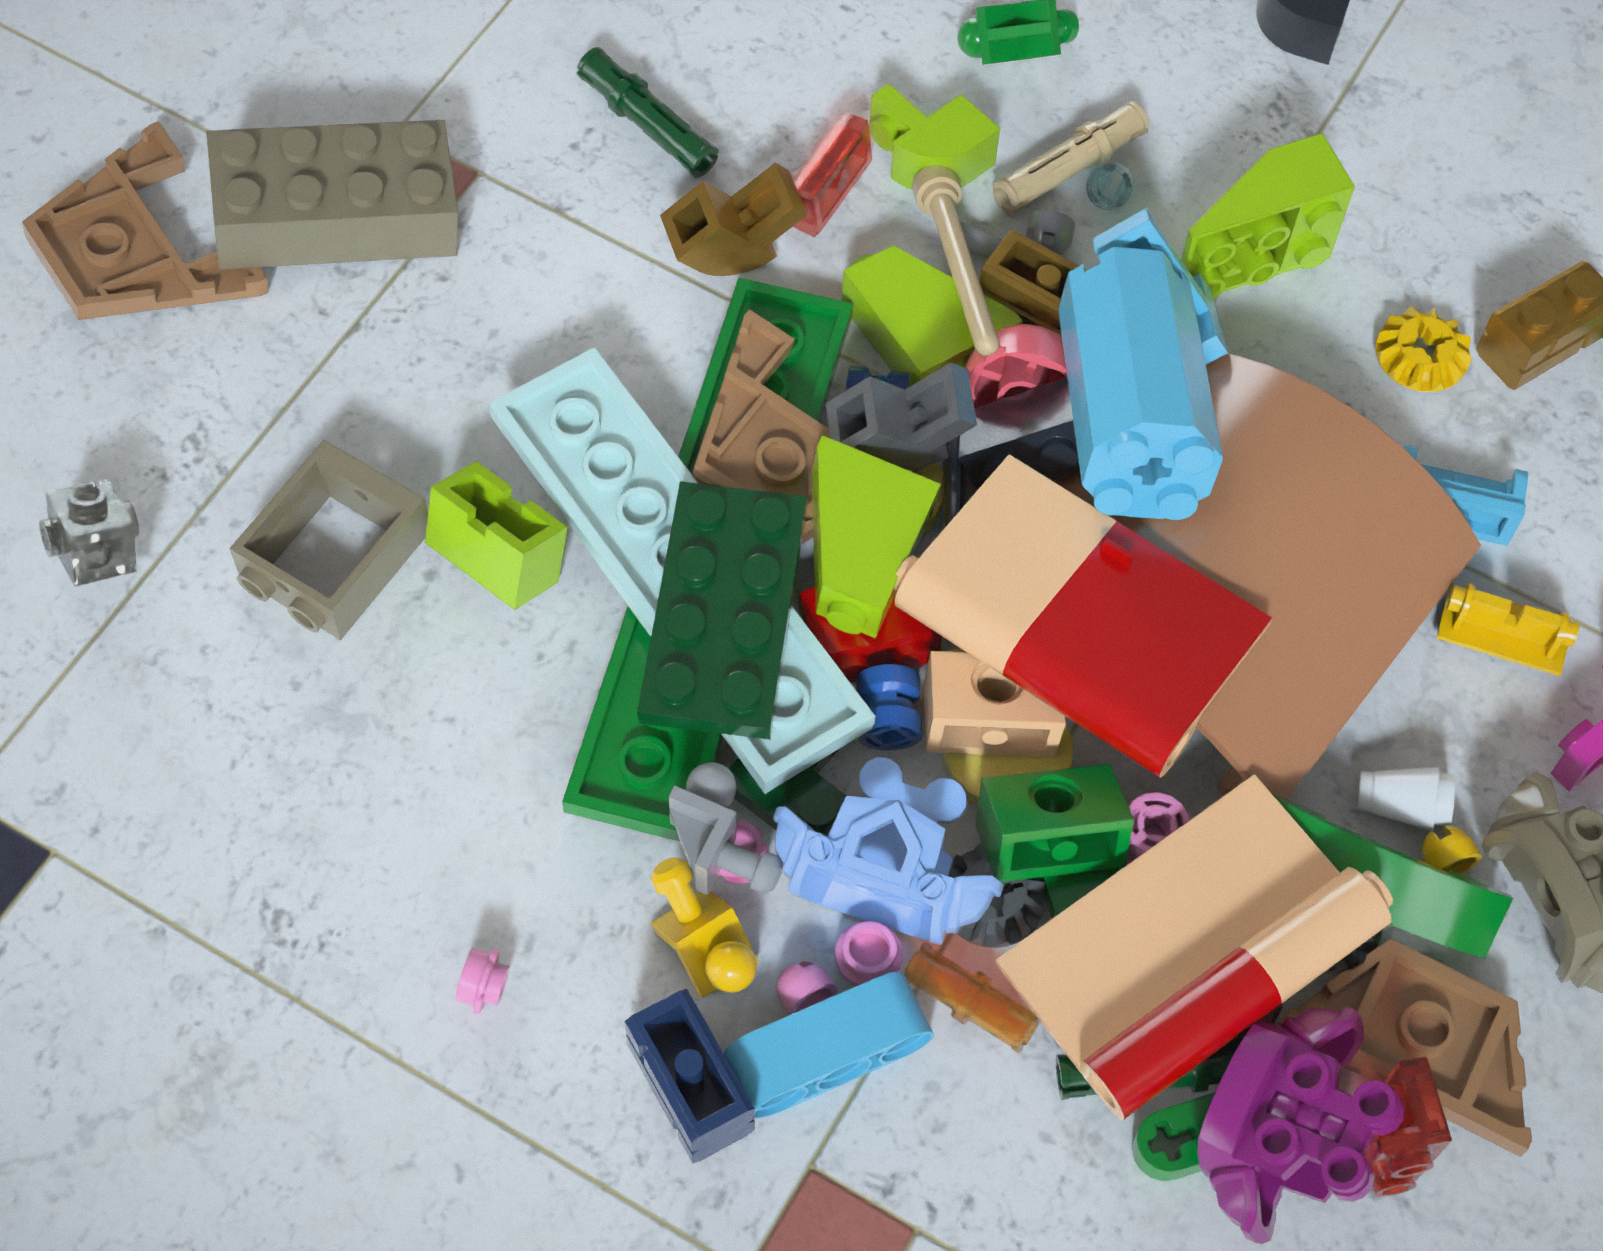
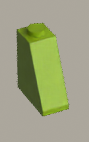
[841,245,1022,389]
[811,435,941,638]

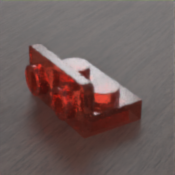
[1364,1056,1452,1197]

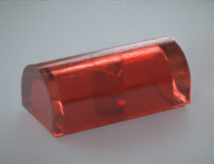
[792,113,872,238]

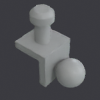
[669,762,783,895]

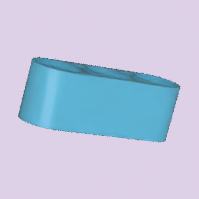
[724,971,934,1119]

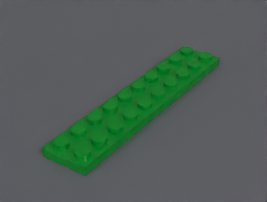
[562,277,853,842]

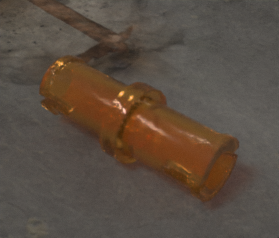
[904,943,1040,1053]

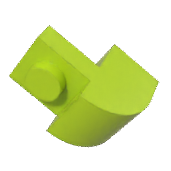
[869,83,1000,190]

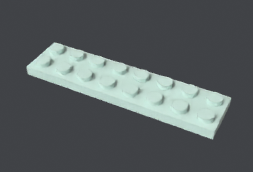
[489,347,876,794]

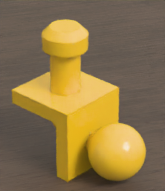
[650,858,759,998]

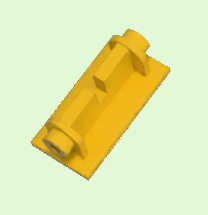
[1436,583,1580,676]

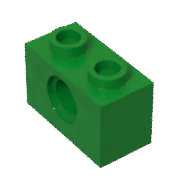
[976,764,1134,882]

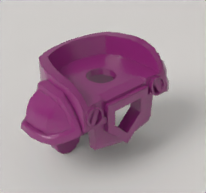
[1198,1007,1405,1244]

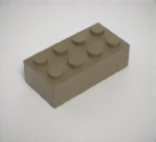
[206,120,458,270]

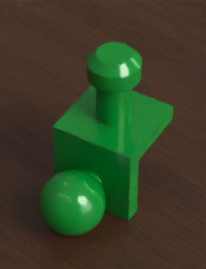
[957,0,1079,65]

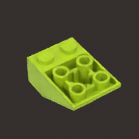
[1181,133,1355,299]

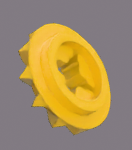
[1375,306,1473,392]

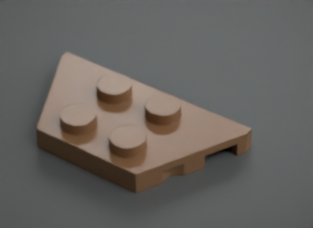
[1277,938,1532,1157]

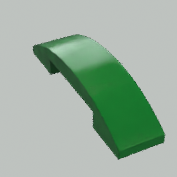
[1271,793,1513,958]

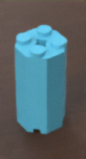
[1058,247,1223,520]

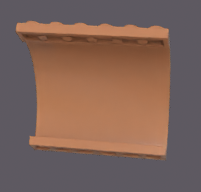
[1053,354,1481,800]

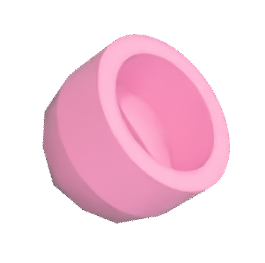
[776,961,837,1015]

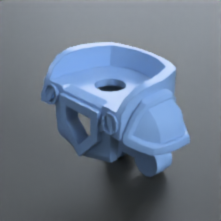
[773,757,1004,945]

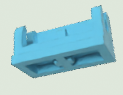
[1404,444,1528,546]

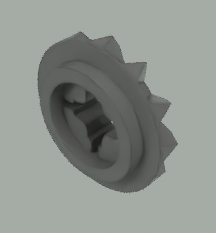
[949,843,1045,948]

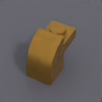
[660,162,808,276]

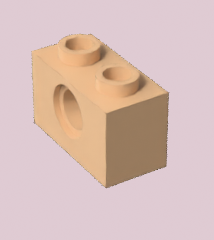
[923,649,1066,758]

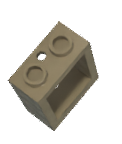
[229,440,428,640]

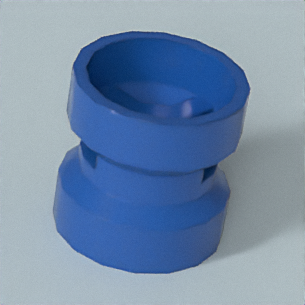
[856,664,923,751]

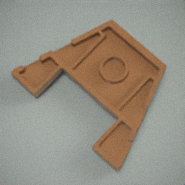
[22,121,268,320]
[692,309,923,545]

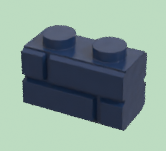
[624,989,755,1164]

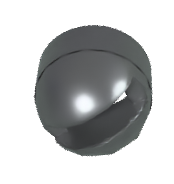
[1026,210,1075,256]

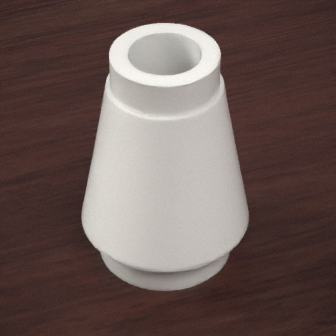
[1357,767,1456,831]

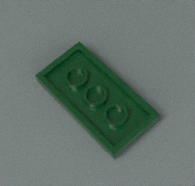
[637,481,807,740]

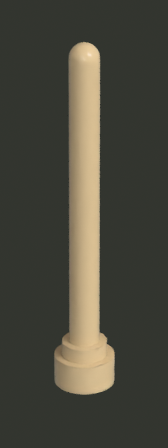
[912,166,999,356]

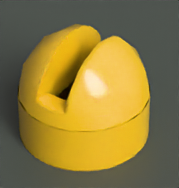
[1421,825,1482,874]

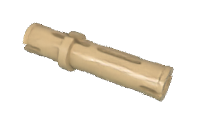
[993,101,1149,215]

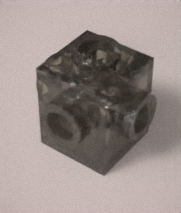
[39,478,139,587]

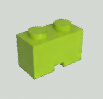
[425,461,568,610]

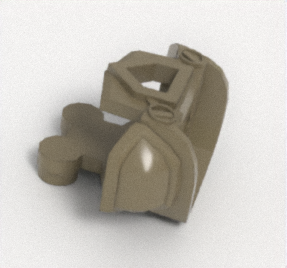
[1482,772,1603,993]

